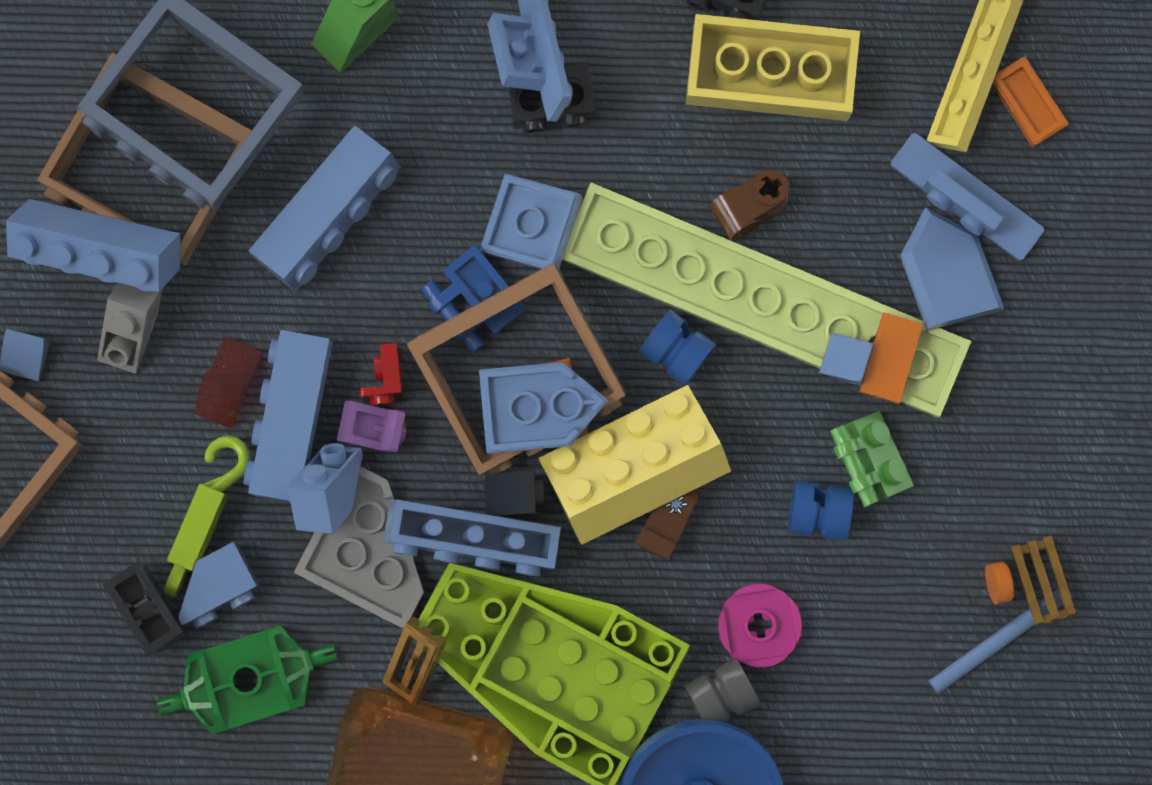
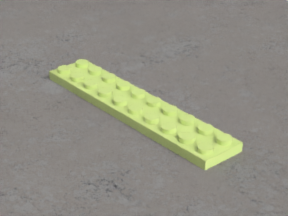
[562,183,971,418]

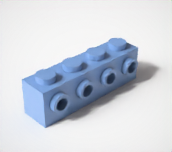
[248,125,401,292]
[6,199,180,292]
[243,330,333,503]
[383,500,561,577]

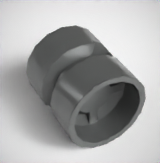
[684,658,761,723]

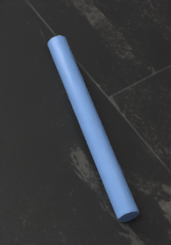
[928,588,1072,694]

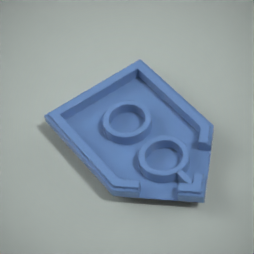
[900,207,1004,331]
[479,362,608,453]

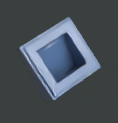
[0,329,50,381]
[819,333,873,385]

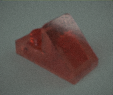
[194,337,264,429]

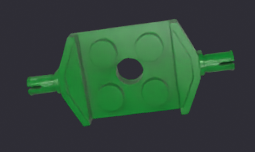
[156,625,339,734]

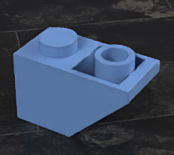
[287,443,363,534]
[178,542,261,629]

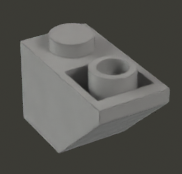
[97,283,163,374]

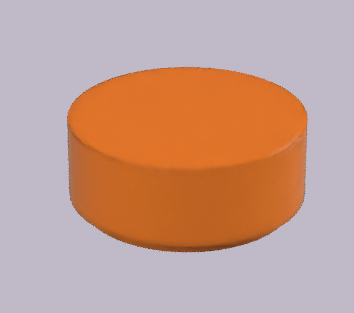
[985,561,1014,605]

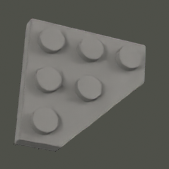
[294,466,424,629]

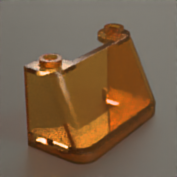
[326,687,515,785]

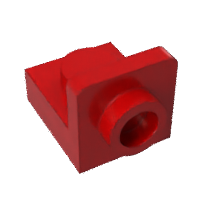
[360,343,404,406]

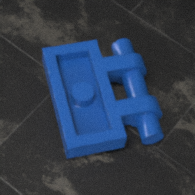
[421,245,527,353]

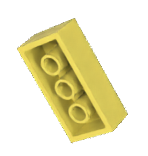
[685,14,860,121]
[539,385,731,545]

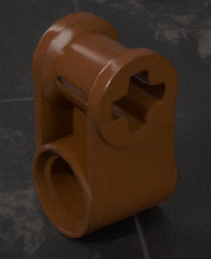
[709,170,789,241]

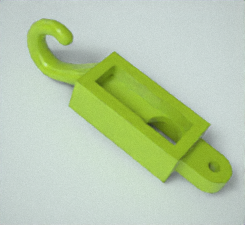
[164,435,251,598]

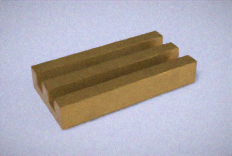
[1011,536,1076,628]
[382,617,447,705]

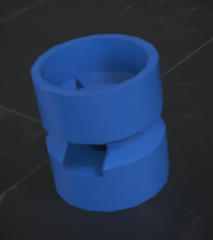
[638,309,716,386]
[788,480,854,541]

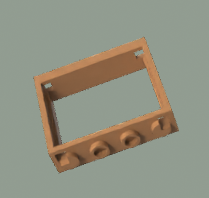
[37,53,252,266]
[407,262,626,475]
[0,370,84,550]

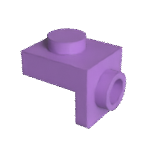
[337,401,406,452]

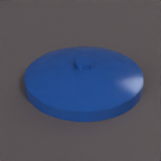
[618,719,783,785]

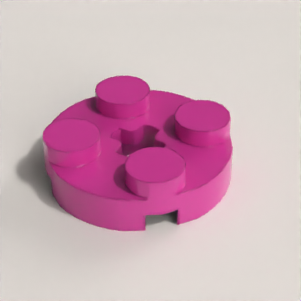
[718,584,802,667]

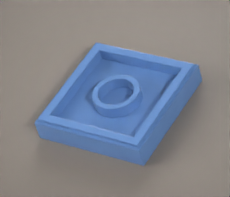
[480,174,583,269]

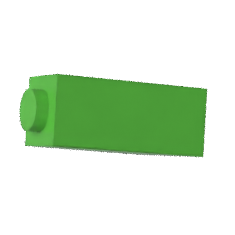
[312,0,398,74]

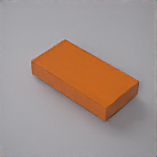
[992,56,1069,148]
[859,312,923,404]

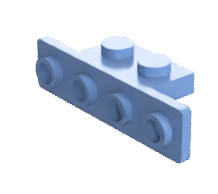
[487,0,572,122]
[890,133,1044,261]

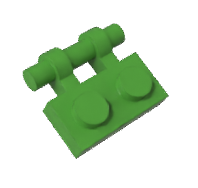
[830,411,914,507]

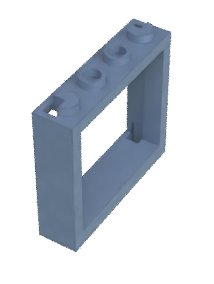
[77,0,303,211]

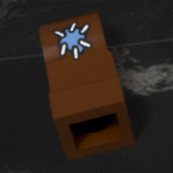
[634,489,701,561]

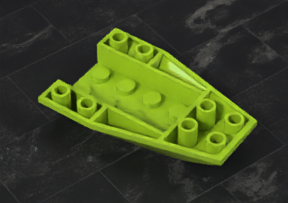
[413,563,690,785]

